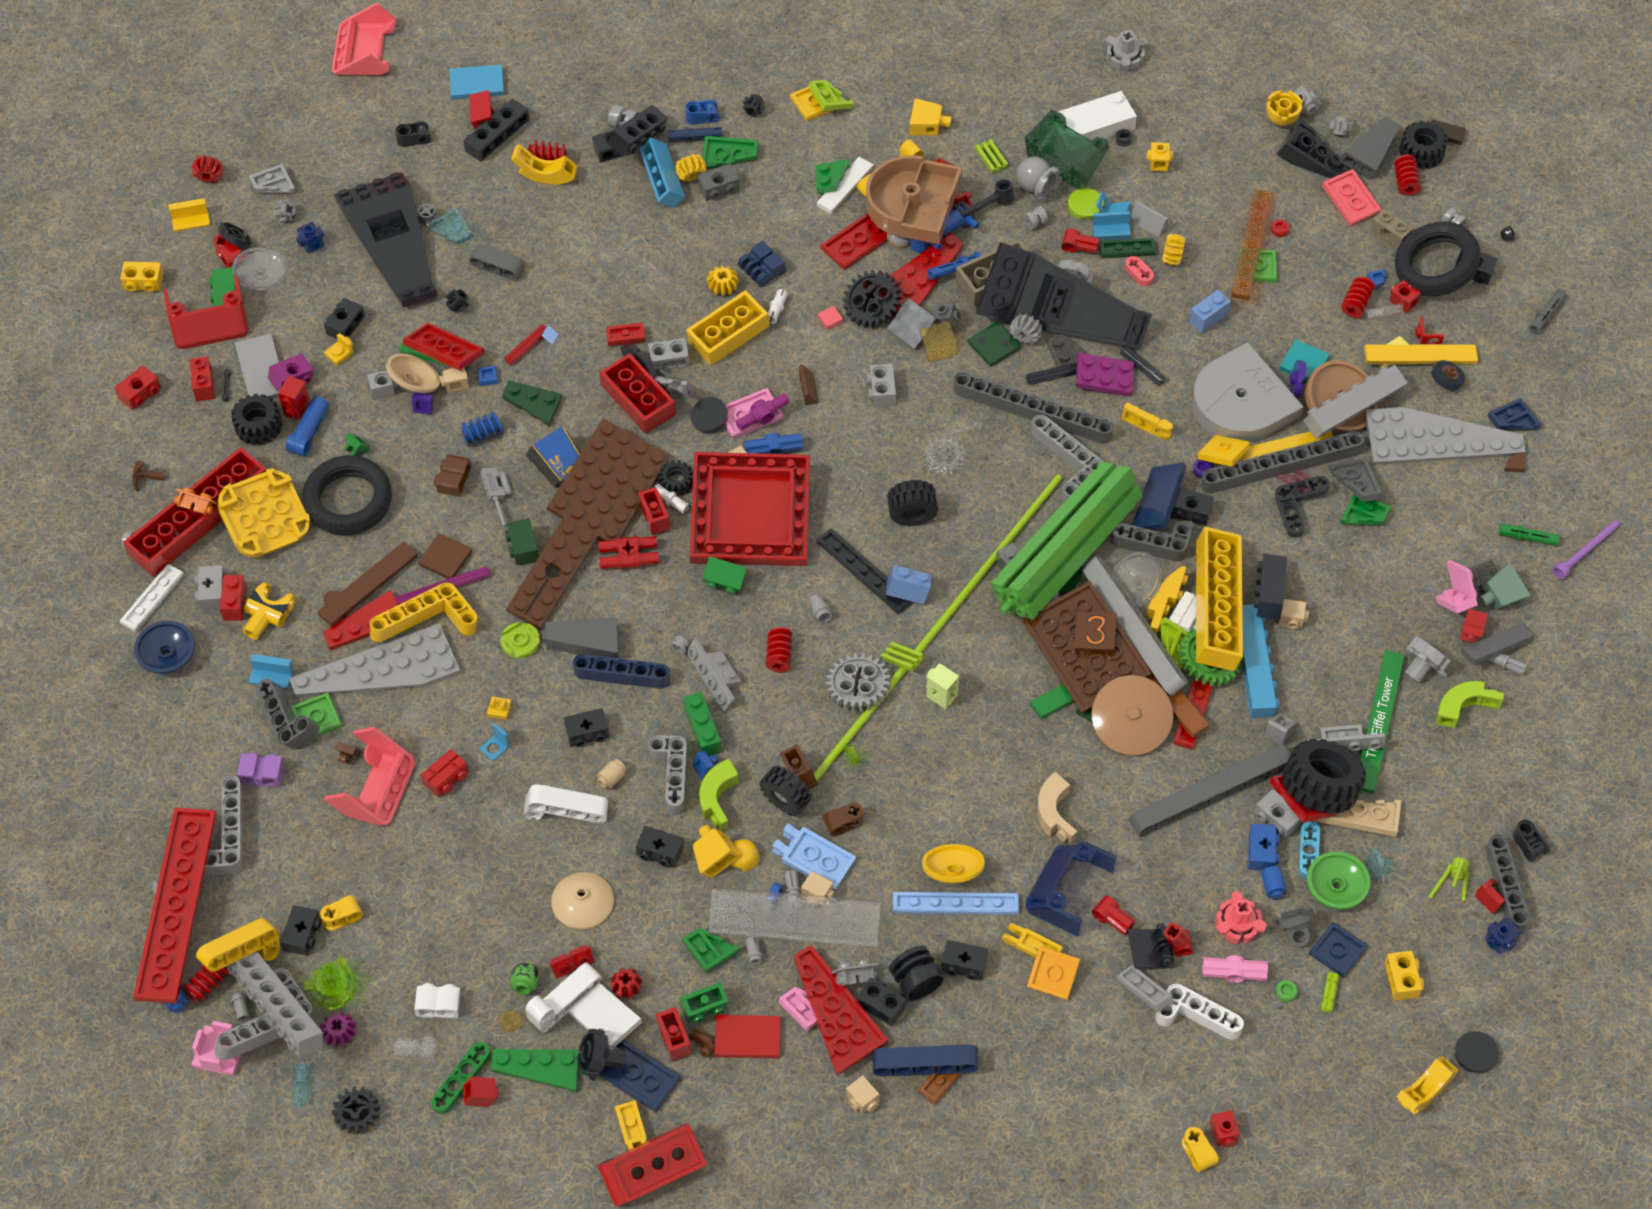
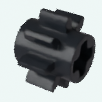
[743,94,765,116]
[445,289,469,312]

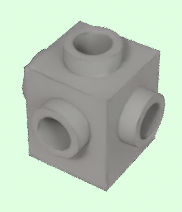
[1294,85,1322,116]

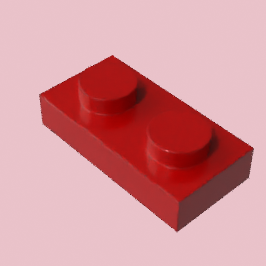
[606,322,645,346]

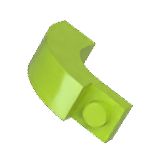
[1435,681,1504,728]
[699,759,739,832]

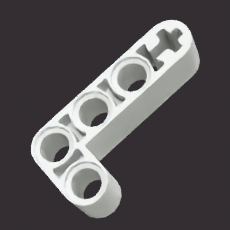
[524,785,608,823]
[525,963,603,1033]
[1155,984,1244,1040]

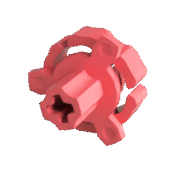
[1215,892,1267,944]

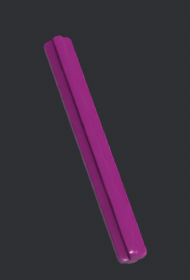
[396,566,490,605]

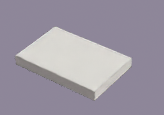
[568,982,642,1047]

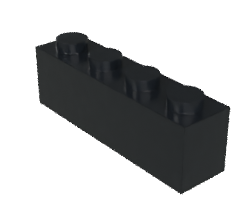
[1253,553,1287,620]

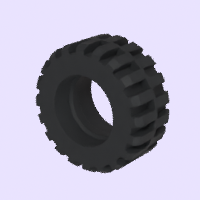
[1282,739,1366,814]

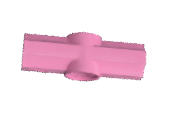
[1202,955,1268,983]

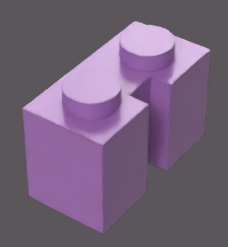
[237,753,285,787]

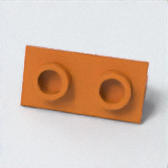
[174,487,218,515]

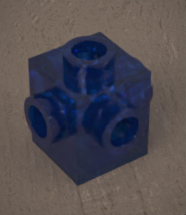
[296,221,324,254]
[1485,916,1522,954]

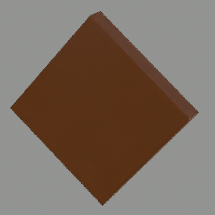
[418,533,472,579]

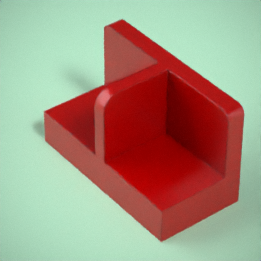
[469,90,495,130]

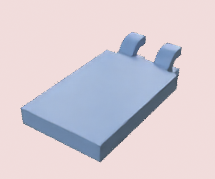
[772,823,856,891]

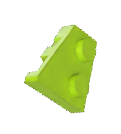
[808,80,854,111]
[1160,617,1188,670]

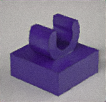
[412,393,433,415]

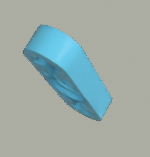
[1298,821,1320,879]

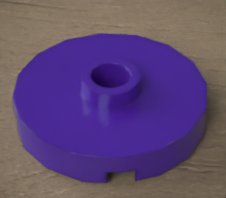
[1289,360,1306,398]

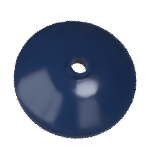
[134,621,195,674]

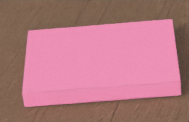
[725,388,784,439]

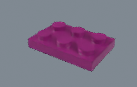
[1076,353,1134,396]

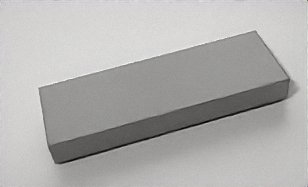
[1116,965,1174,1012]

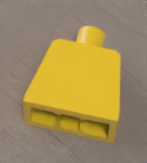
[909,98,952,135]
[693,825,741,879]

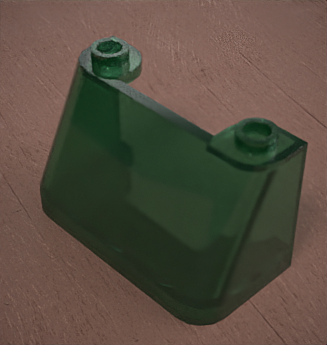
[1025,109,1109,190]

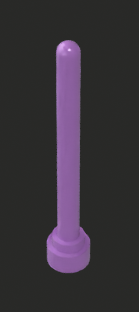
[1552,520,1620,580]

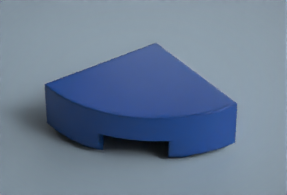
[1367,269,1386,290]

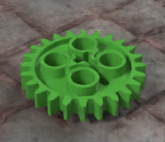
[1178,629,1242,687]

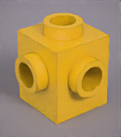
[1147,142,1173,172]

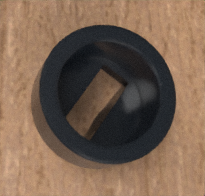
[1500,226,1515,242]

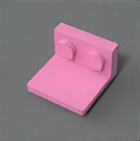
[1436,560,1478,613]

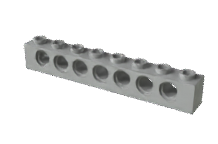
[227,952,323,1058]

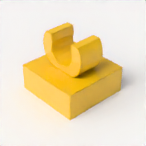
[487,697,512,720]

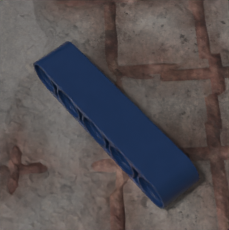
[573,654,671,689]
[873,1045,978,1077]

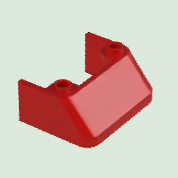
[163,275,249,349]

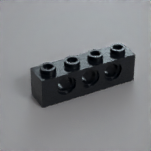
[463,98,530,162]
[607,105,668,156]

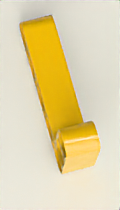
[370,583,477,642]

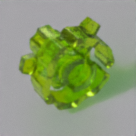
[304,957,357,1010]

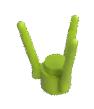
[1428,857,1470,902]

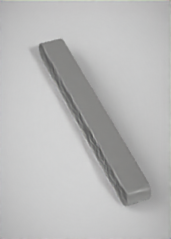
[1082,555,1188,696]

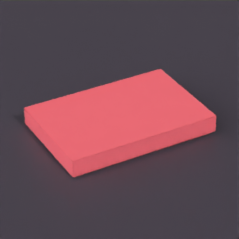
[1322,169,1382,226]

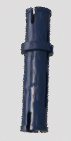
[668,127,722,142]

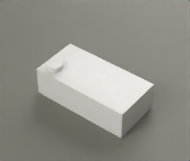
[1056,91,1137,151]

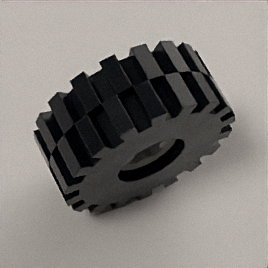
[759,765,812,816]

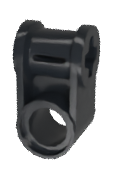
[395,121,431,147]
[1513,819,1550,862]

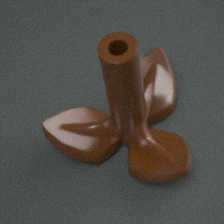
[132,460,164,492]

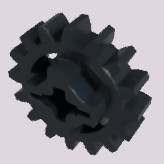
[332,1086,380,1134]

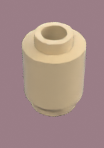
[597,759,627,789]

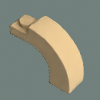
[1037,772,1077,845]

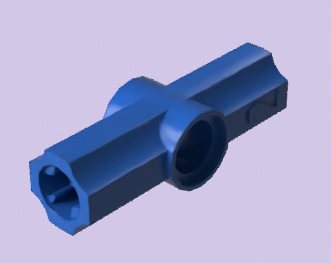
[744,433,803,454]

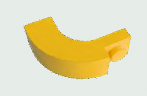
[511,144,578,185]
[1396,1056,1459,1115]

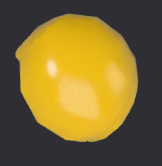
[731,839,760,872]

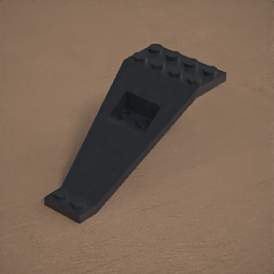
[333,172,438,307]
[975,242,1152,350]

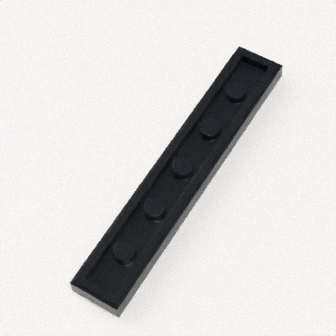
[817,528,912,614]

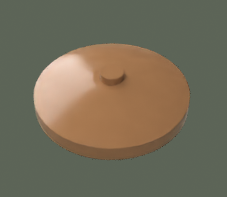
[1305,360,1378,433]
[1091,675,1173,756]

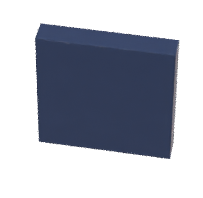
[1309,922,1368,978]

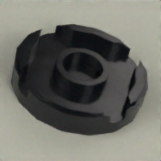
[217,222,252,249]
[690,397,728,433]
[1455,1031,1499,1074]

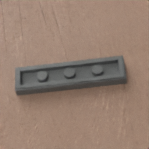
[1461,623,1535,665]

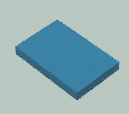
[449,65,504,100]

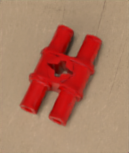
[598,535,659,570]

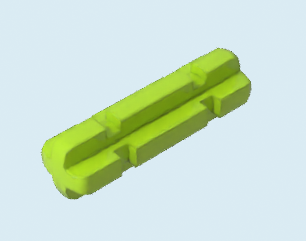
[1321,972,1339,1013]

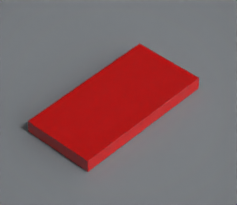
[820,213,888,270]
[403,323,485,371]

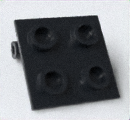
[1127,923,1175,969]

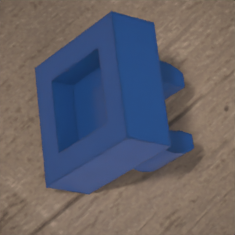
[692,751,719,780]

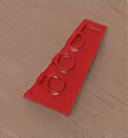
[323,589,398,651]

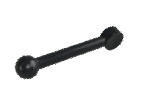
[222,369,231,402]

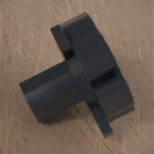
[577,1028,626,1081]

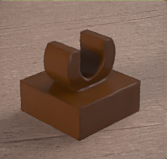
[334,741,361,765]

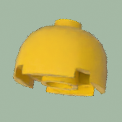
[1266,90,1302,126]

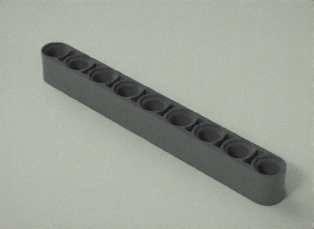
[953,372,1113,444]
[1201,431,1364,493]
[1129,744,1291,837]

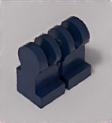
[738,240,786,287]

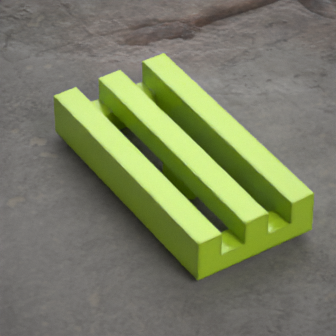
[975,139,1008,174]
[880,642,924,672]

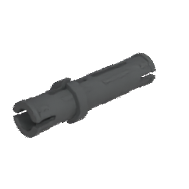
[1529,289,1567,334]

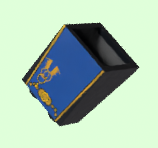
[526,426,581,487]

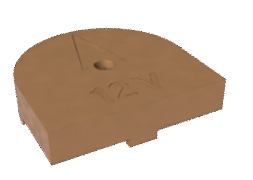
[866,155,962,244]

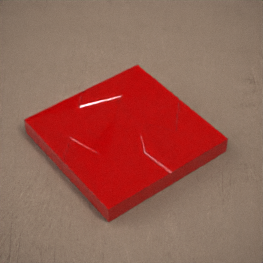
[690,452,810,566]

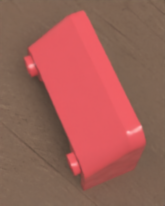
[324,727,415,826]

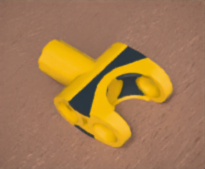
[242,582,296,640]

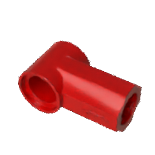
[1061,228,1100,254]
[1091,895,1136,936]
[1164,923,1193,956]

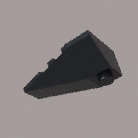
[1276,119,1351,178]

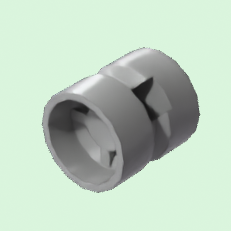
[608,104,639,128]

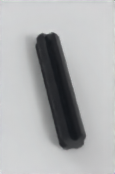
[1120,346,1165,386]
[1026,363,1077,385]

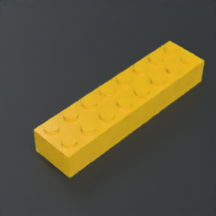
[1196,526,1243,671]

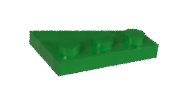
[702,136,759,169]

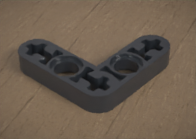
[1275,476,1330,538]

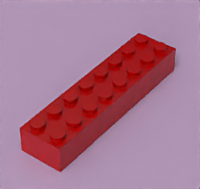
[123,447,267,577]

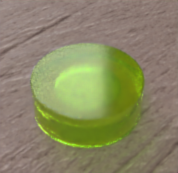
[844,744,859,766]

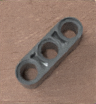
[469,244,525,281]

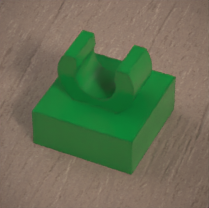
[344,433,371,456]

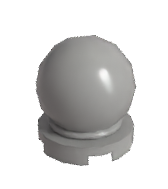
[1016,156,1062,202]

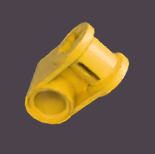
[320,895,363,931]
[1182,1127,1219,1172]

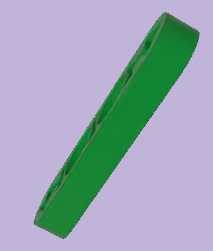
[431,1042,491,1114]

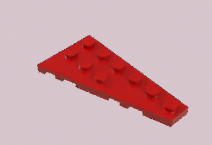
[879,233,963,317]
[793,945,889,1076]

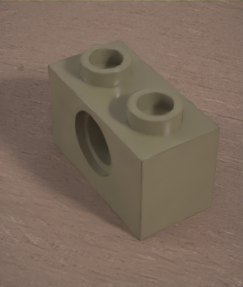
[1370,209,1413,250]

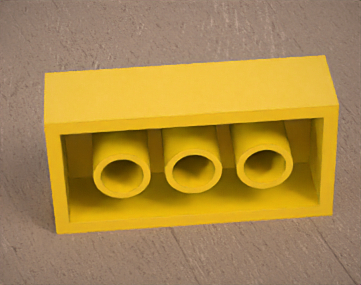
[686,290,770,366]

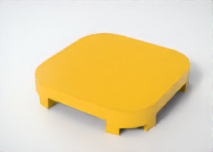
[217,468,310,558]

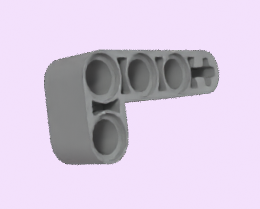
[648,735,687,815]

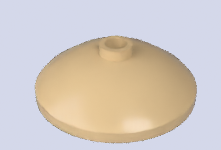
[386,354,440,394]
[551,872,614,930]

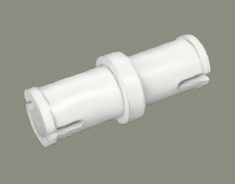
[768,289,788,324]
[655,484,690,514]

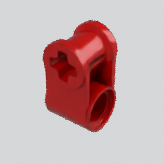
[213,235,246,268]

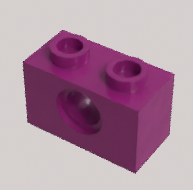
[267,353,314,392]

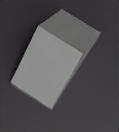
[1265,713,1297,745]

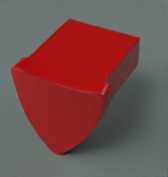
[1475,878,1506,914]

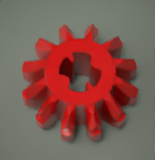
[192,155,223,183]

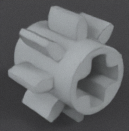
[1329,116,1352,135]
[273,199,296,222]

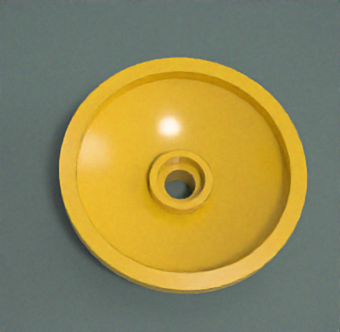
[922,844,985,884]

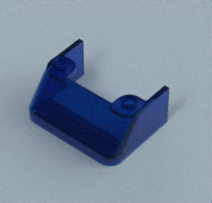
[1025,842,1117,937]

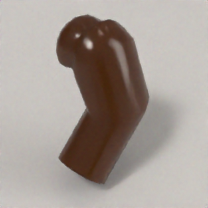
[689,1029,715,1058]

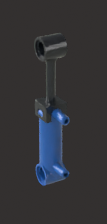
[909,179,1014,252]

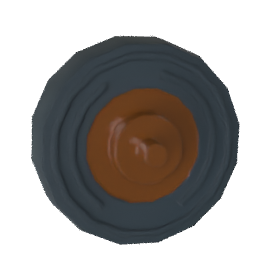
[1431,360,1465,391]

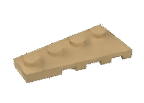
[1314,800,1402,837]

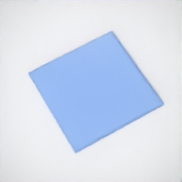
[542,325,559,344]

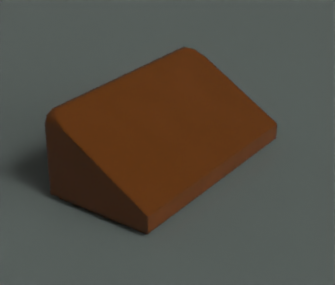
[799,364,819,405]

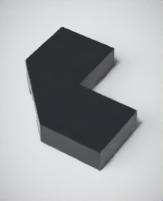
[620,344,657,379]

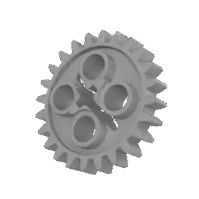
[826,653,891,712]

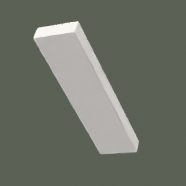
[817,157,874,214]
[120,564,184,632]

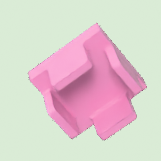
[192,1021,247,1076]

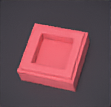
[818,306,843,330]

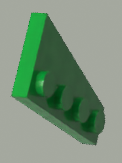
[491,1049,579,1093]

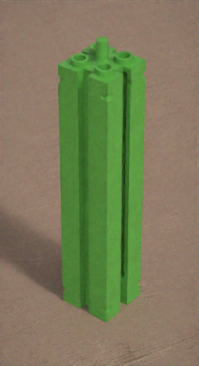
[991,461,1143,619]

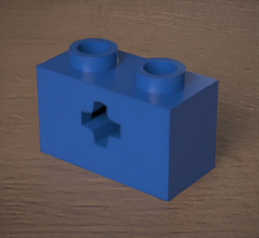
[1248,824,1280,871]

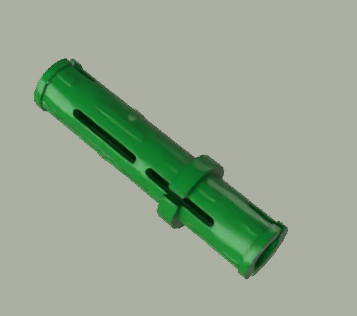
[1498,523,1560,546]

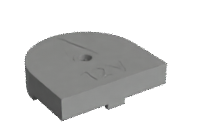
[1192,343,1303,443]

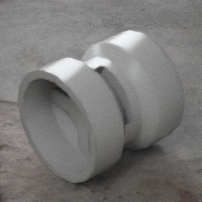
[1023,206,1048,230]
[1442,208,1468,227]

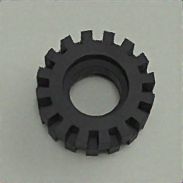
[659,460,693,496]

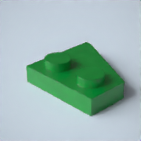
[815,159,851,194]
[1340,494,1391,525]
[682,927,740,973]

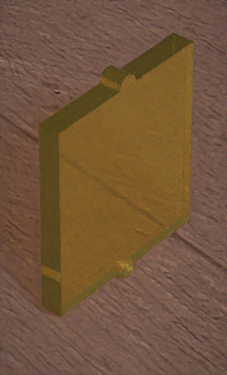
[920,321,958,361]

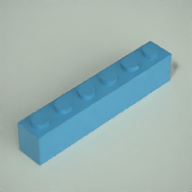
[1241,604,1279,718]

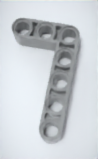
[1031,415,1104,503]
[204,775,244,877]
[214,968,312,1060]

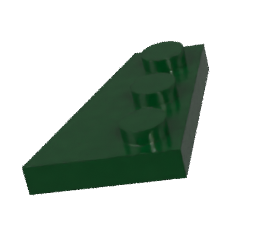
[502,380,562,427]

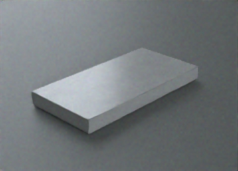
[235,333,279,399]

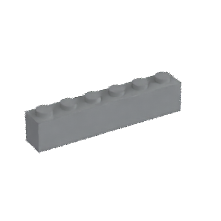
[1303,365,1408,439]

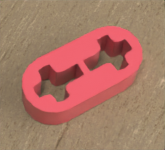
[1125,256,1154,286]

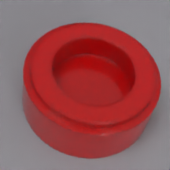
[1271,220,1290,237]

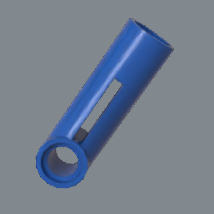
[285,396,330,457]

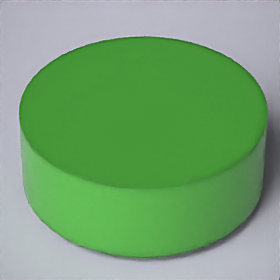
[1275,980,1298,1002]

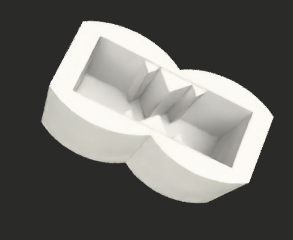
[414,983,461,1018]

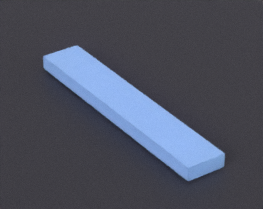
[893,892,1019,915]

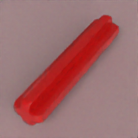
[505,324,547,365]

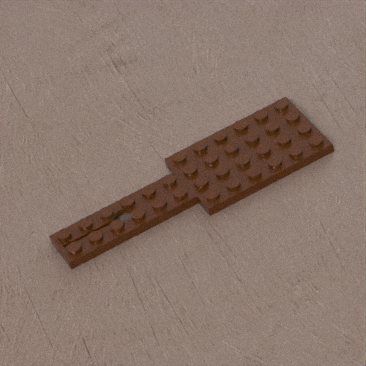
[506,418,670,630]

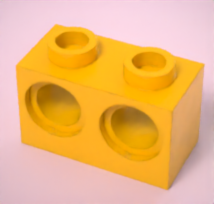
[120,262,164,292]
[1385,951,1424,1001]

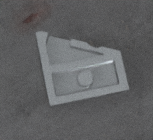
[249,164,296,193]

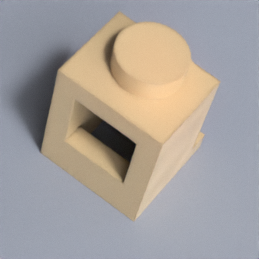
[439,368,469,393]

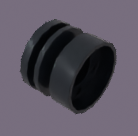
[889,945,945,1001]

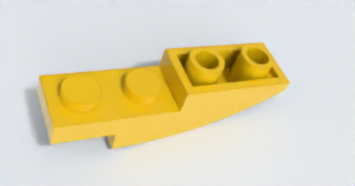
[1147,566,1189,636]

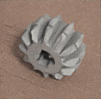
[1010,314,1042,345]

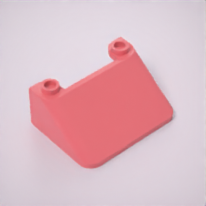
[332,3,396,75]

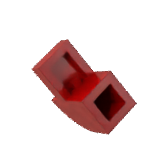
[1460,609,1488,643]

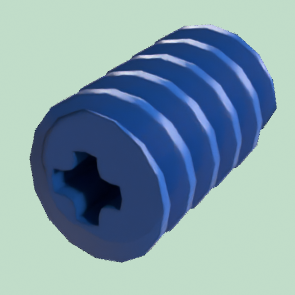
[461,412,504,446]

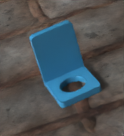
[1096,192,1131,213]
[480,723,510,761]

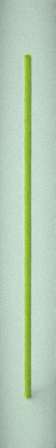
[810,474,1063,790]

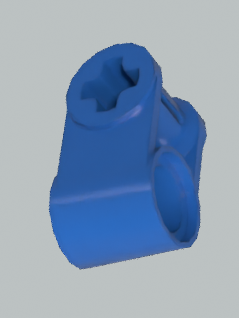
[685,99,720,125]

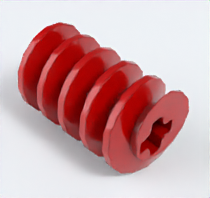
[528,140,567,160]
[1394,154,1421,196]
[1341,277,1375,319]
[765,627,793,673]
[183,965,231,1005]

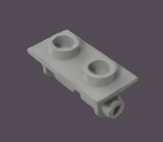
[832,960,879,986]

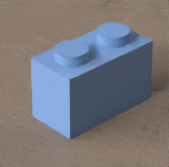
[1189,290,1231,333]
[886,565,931,604]

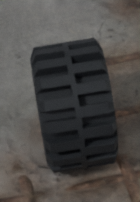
[1399,121,1448,169]
[231,393,282,446]
[887,480,938,526]

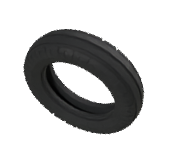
[1395,222,1481,297]
[302,455,392,535]

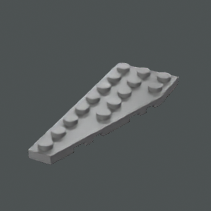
[1365,407,1526,465]
[289,623,461,698]

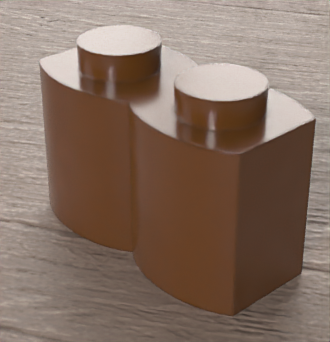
[434,454,471,497]

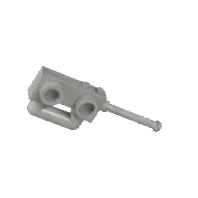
[480,468,512,527]

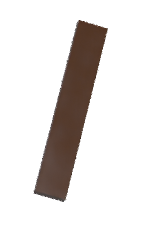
[317,541,418,627]

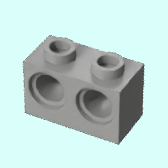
[648,338,690,371]
[866,364,896,406]

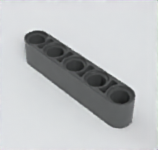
[1486,834,1530,934]

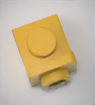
[324,333,354,366]

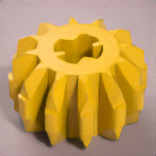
[675,154,707,182]
[1162,234,1185,265]
[707,265,739,297]

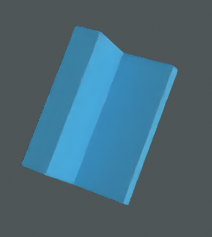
[1092,211,1131,240]
[248,654,294,690]

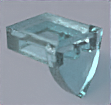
[1367,849,1393,880]

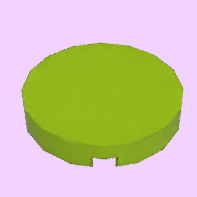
[1068,188,1104,220]
[500,622,540,659]

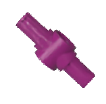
[735,393,790,431]

